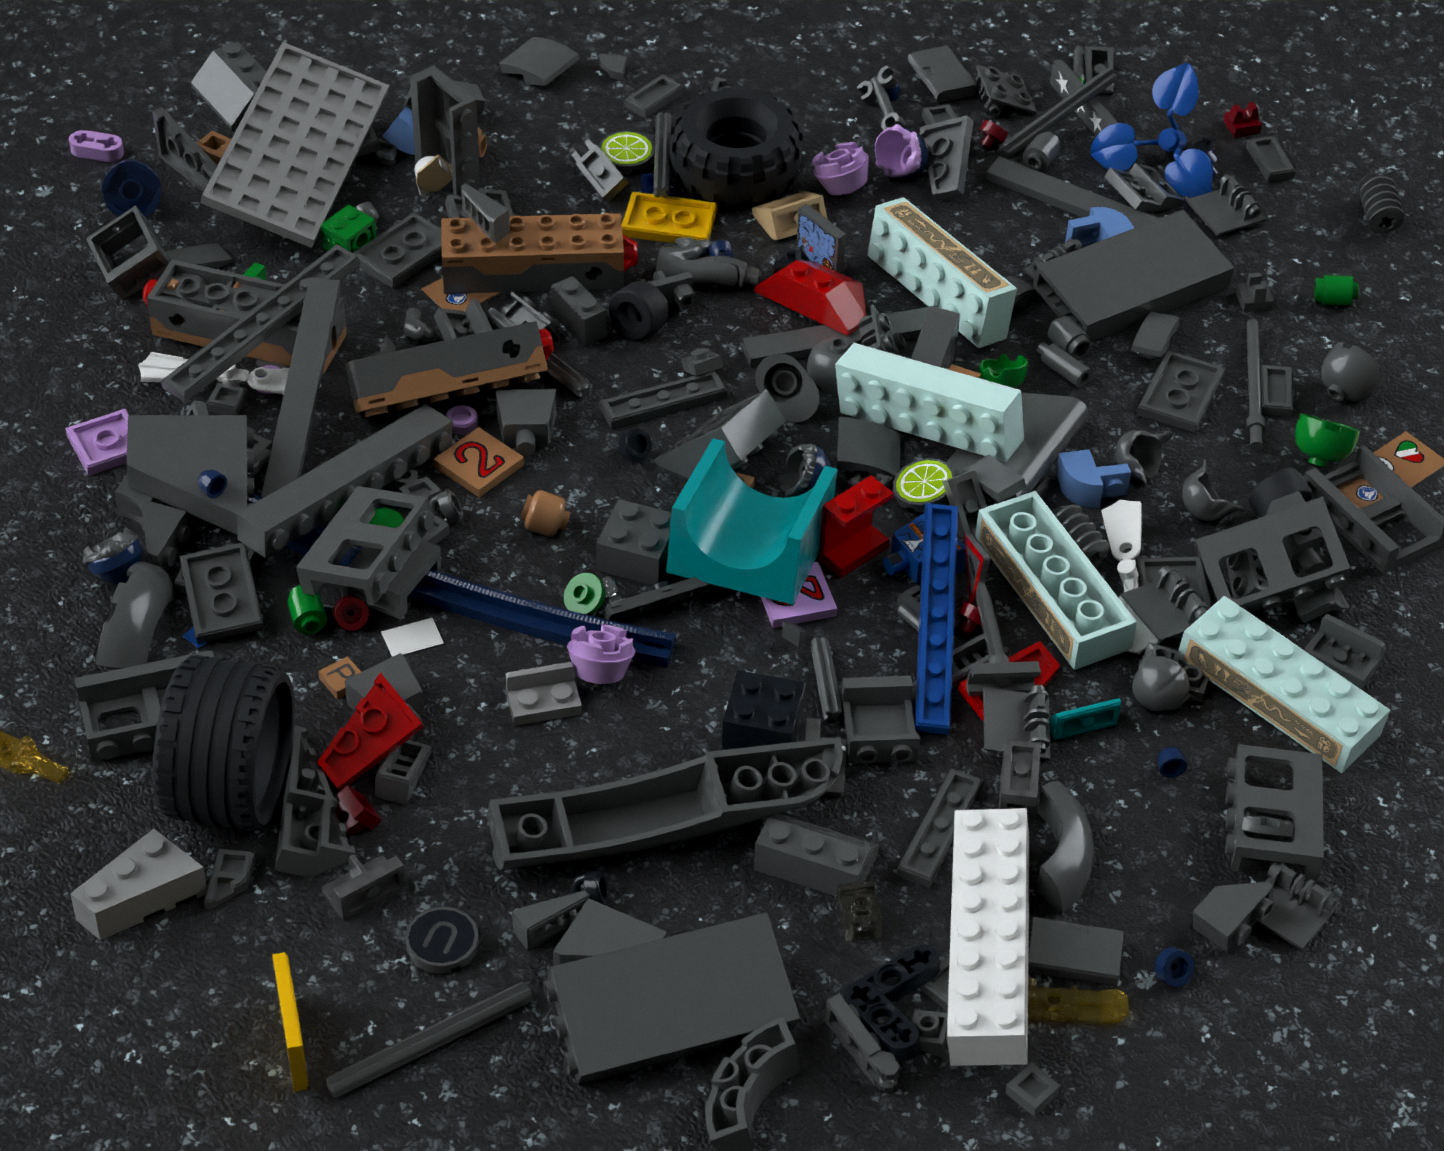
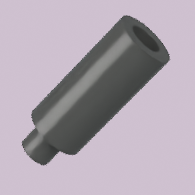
[1036,342,1092,388]

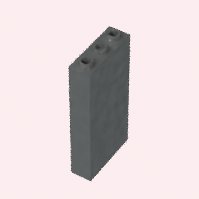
[1032,210,1234,342]
[544,912,800,1085]

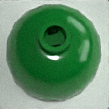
[1295,413,1360,467]

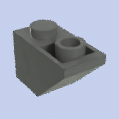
[1193,882,1275,953]

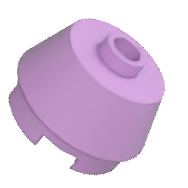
[812,142,869,195]
[567,624,635,684]

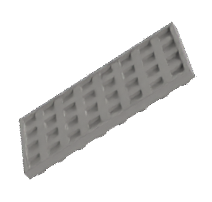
[200,42,389,248]

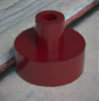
[978,120,1009,150]
[333,595,369,631]
[957,601,983,636]

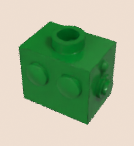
[320,204,376,253]

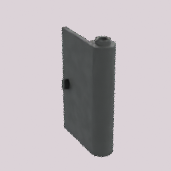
[946,393,1089,504]

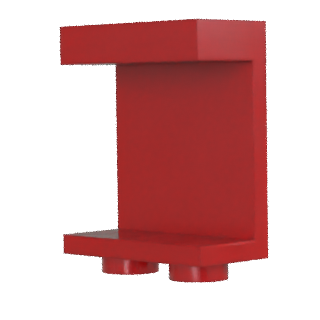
[819,475,894,578]

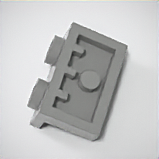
[506,662,582,726]

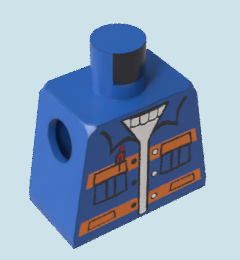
[883,514,966,584]

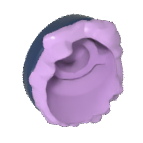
[875,124,928,179]

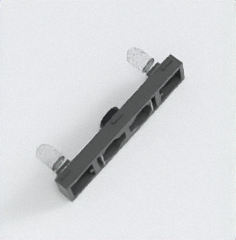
[602,576,722,621]

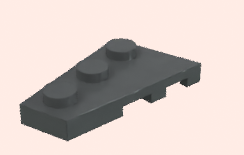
[919,115,973,201]

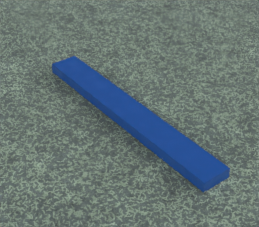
[915,503,958,735]

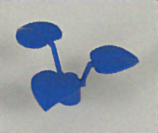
[1090,63,1213,198]

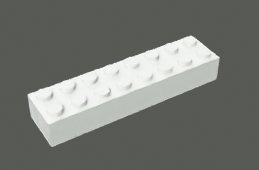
[947,808,1029,1066]

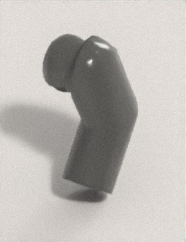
[403,308,434,343]

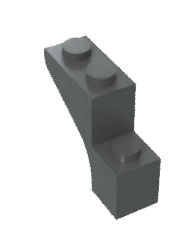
[115,475,191,572]

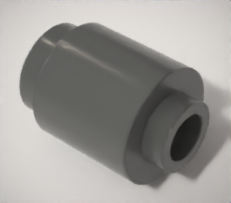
[1023,132,1060,172]
[1048,316,1092,360]

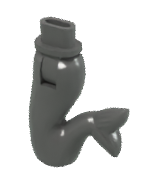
[656,237,760,288]

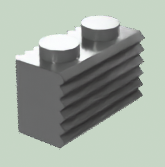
[551,276,608,346]

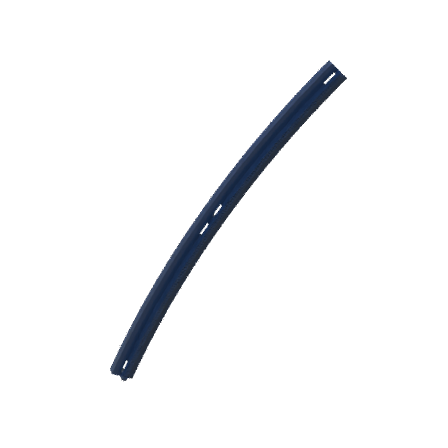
[247,494,676,667]

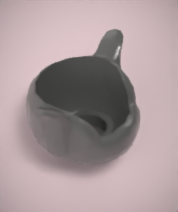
[1115,430,1173,485]
[1182,459,1245,521]
[1132,643,1196,712]

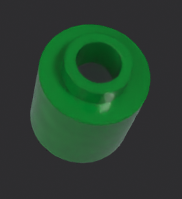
[1314,275,1359,306]
[287,585,327,634]

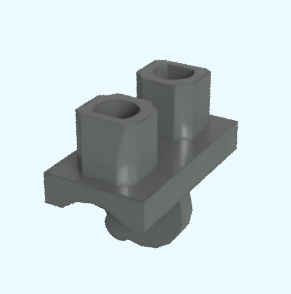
[649,270,694,309]

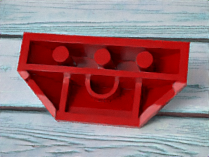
[754,260,867,336]

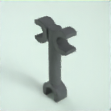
[857,65,905,130]

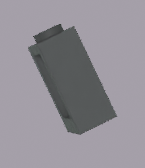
[86,205,170,300]

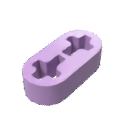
[69,130,124,162]

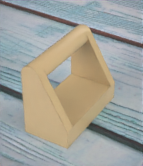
[752,191,828,240]

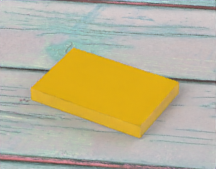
[622,192,718,244]
[272,952,309,1092]

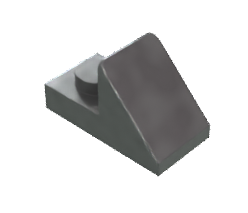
[942,470,987,540]

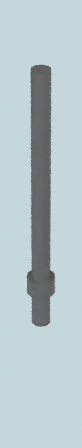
[1246,319,1266,451]

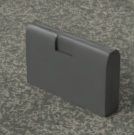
[908,45,977,102]
[1028,917,1124,986]

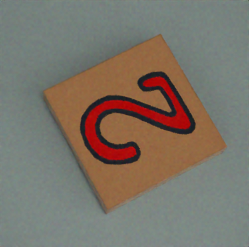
[433,427,524,498]

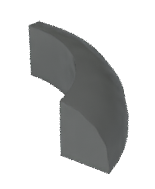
[96,561,175,668]
[1036,781,1094,915]
[705,1016,802,1151]

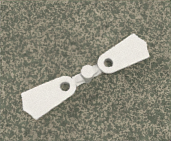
[138,352,321,395]
[1101,500,1159,655]

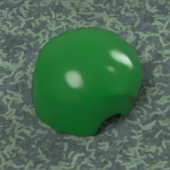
[978,354,1028,389]

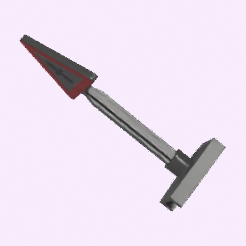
[964,534,1041,696]

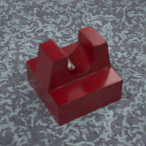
[1223,102,1262,138]
[336,785,382,836]

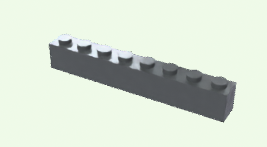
[237,404,453,558]

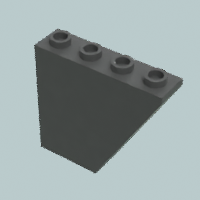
[127,415,254,535]

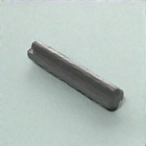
[811,637,842,721]

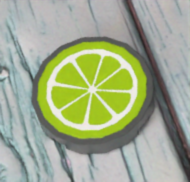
[599,130,655,175]
[893,458,956,513]

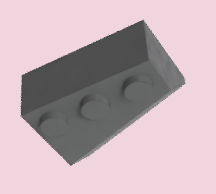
[653,389,786,479]

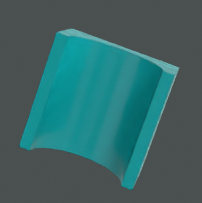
[666,438,837,605]

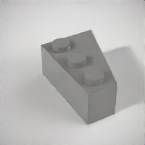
[70,829,207,940]

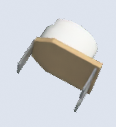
[414,155,453,200]

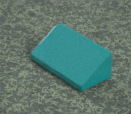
[1049,698,1121,740]

